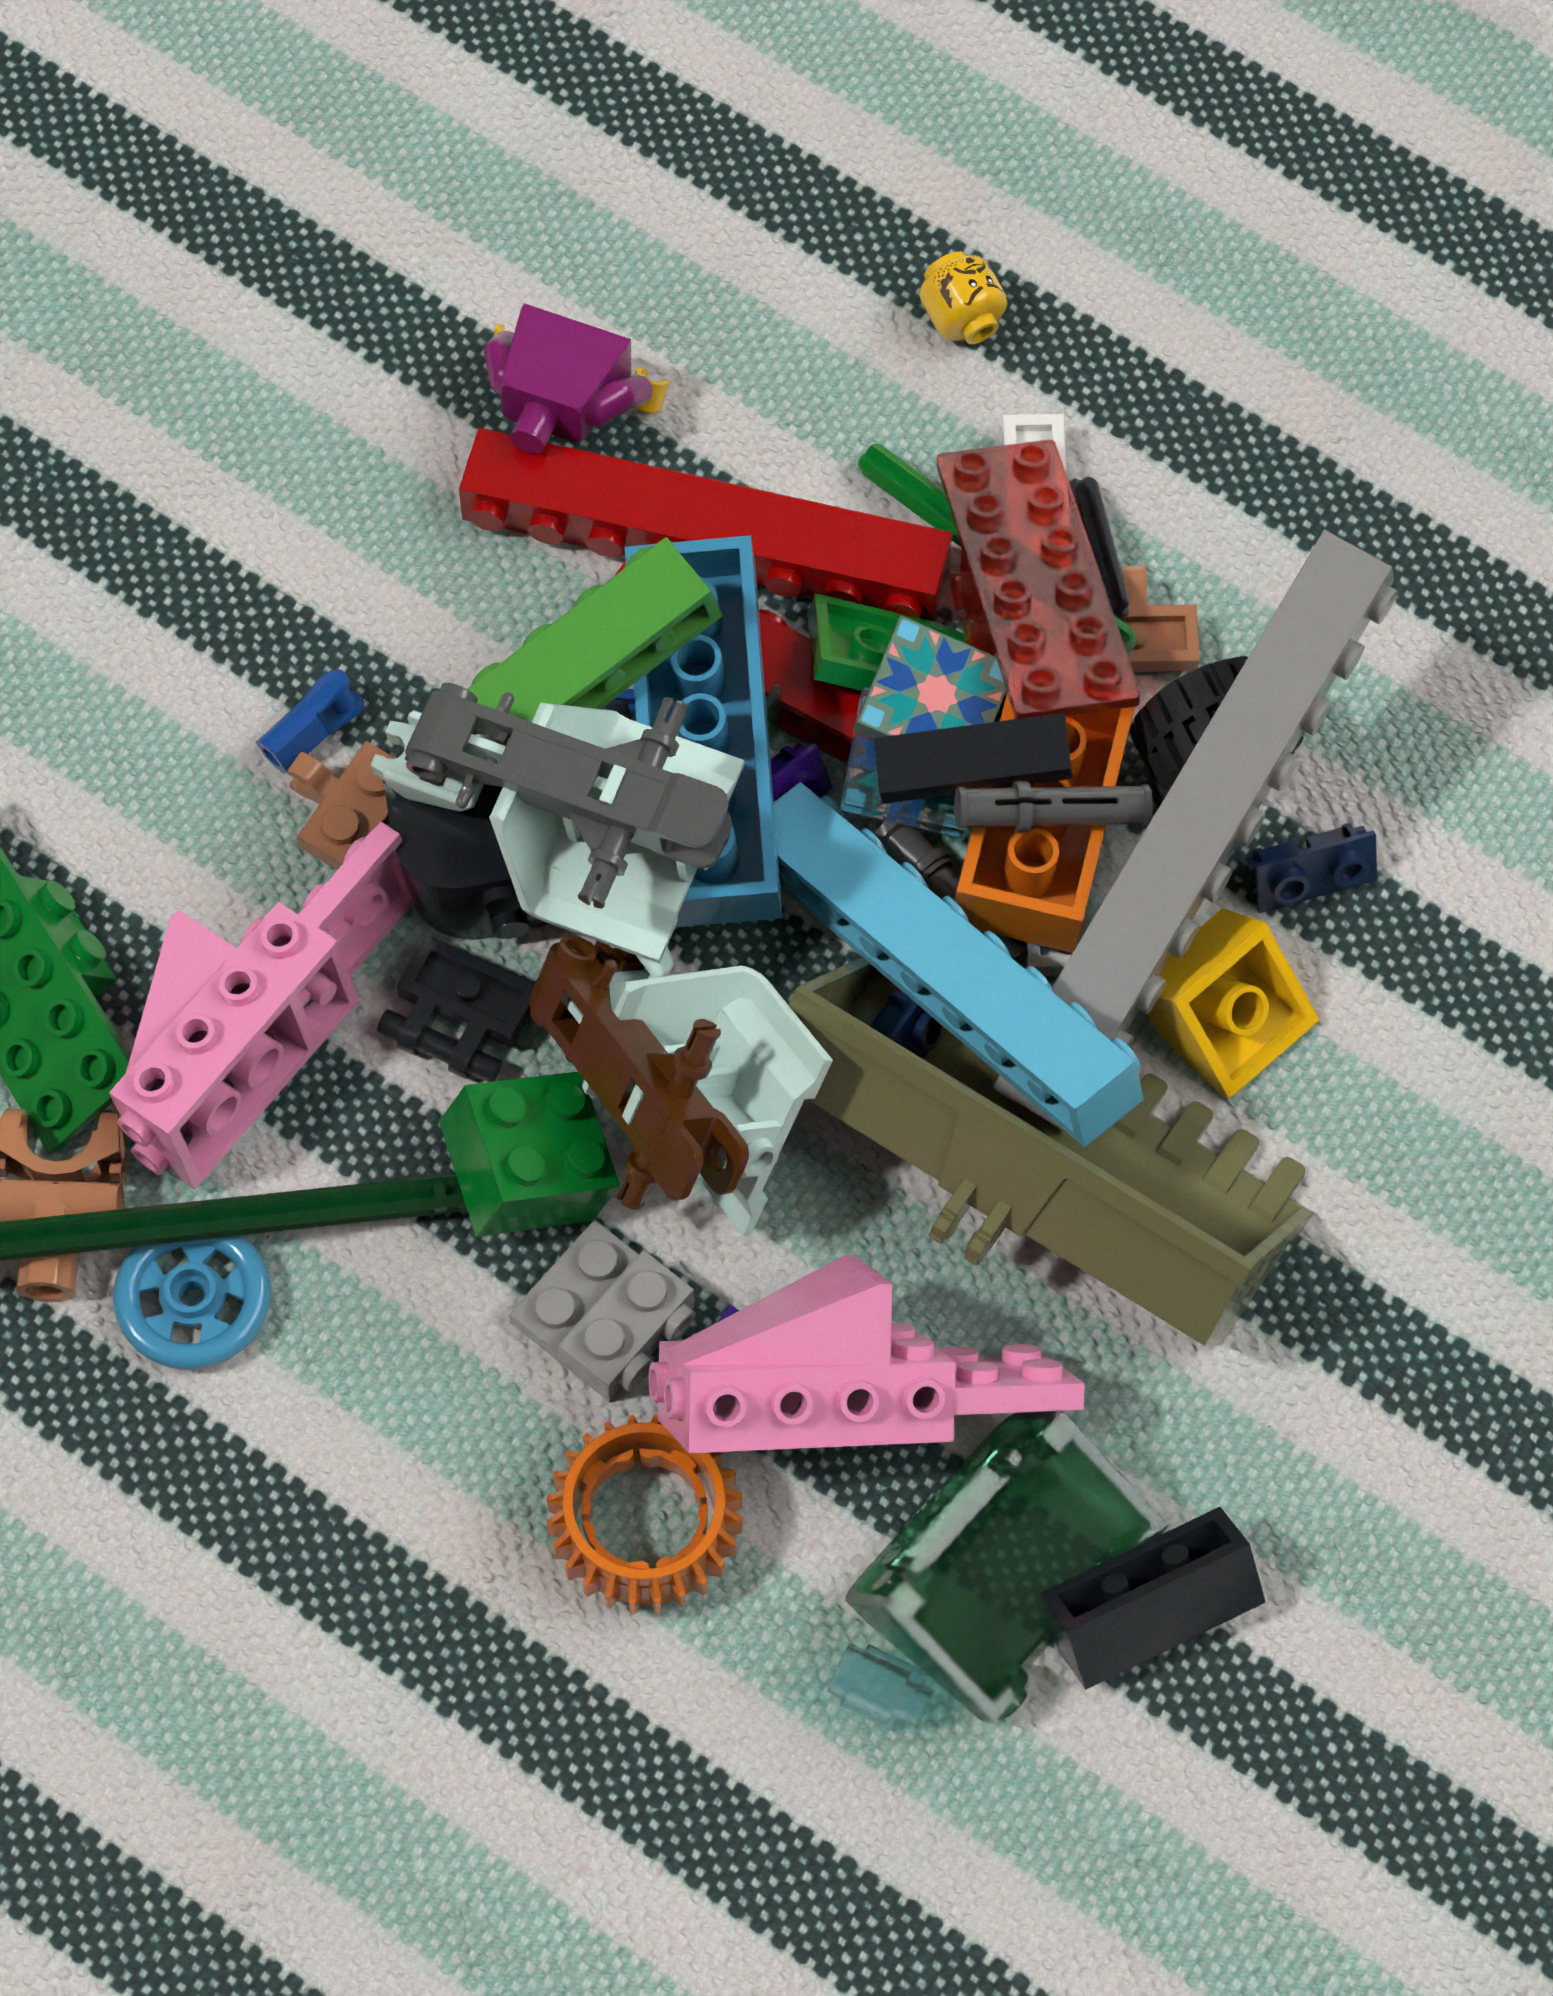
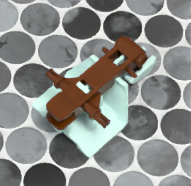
[529,935,833,1236]

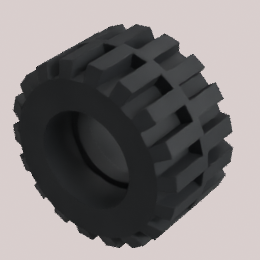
[1130,656,1305,799]

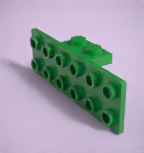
[0,847,131,1152]

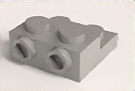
[509,1220,696,1402]

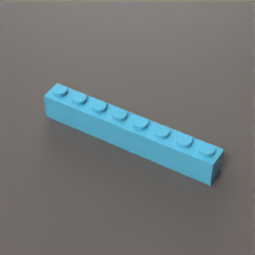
[774,782,1144,1148]

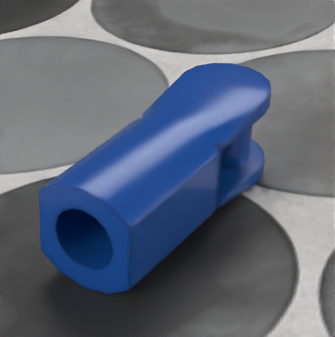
[255,669,364,774]

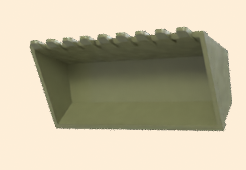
[788,957,1314,1346]

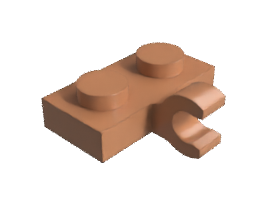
[1075,566,1200,673]
[287,741,395,870]

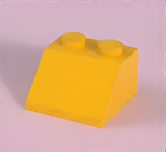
[1147,908,1320,1099]

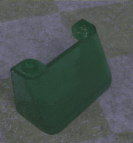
[845,1410,1169,1723]

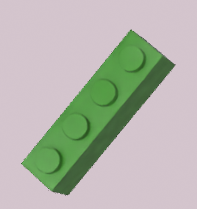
[467,537,723,746]

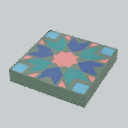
[853,615,1016,739]

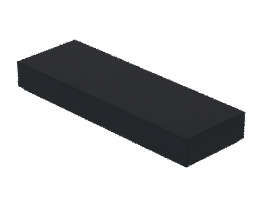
[874,713,1073,804]

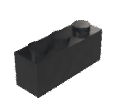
[1040,1506,1266,1690]

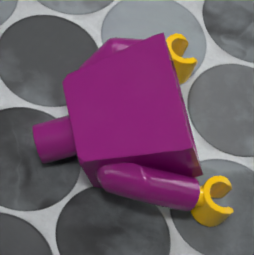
[483,303,670,454]

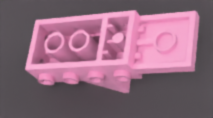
[109,821,414,1190]
[649,1256,1085,1453]

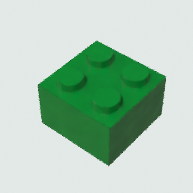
[439,1071,620,1237]

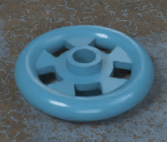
[113,1235,271,1370]

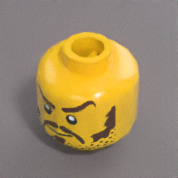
[919,251,1008,344]

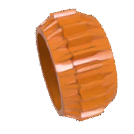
[547,1415,743,1614]

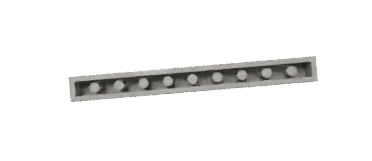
[993,529,1398,1133]

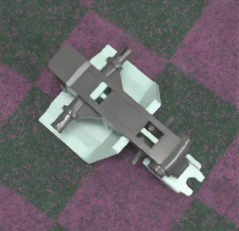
[370,683,745,964]

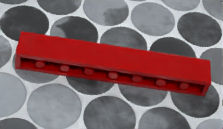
[459,427,952,622]

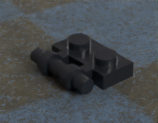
[377,934,535,1082]

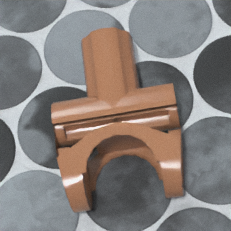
[0,1108,127,1302]

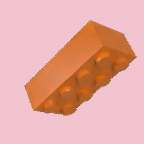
[955,670,1136,953]

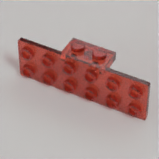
[936,439,1140,719]

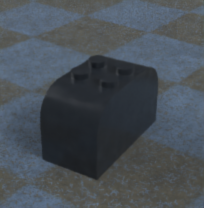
[383,714,632,939]

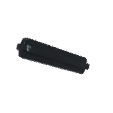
[1067,476,1130,621]

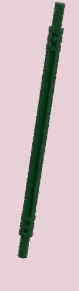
[0,1174,467,1261]

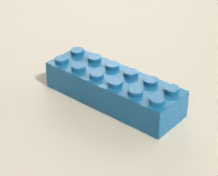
[625,535,782,927]

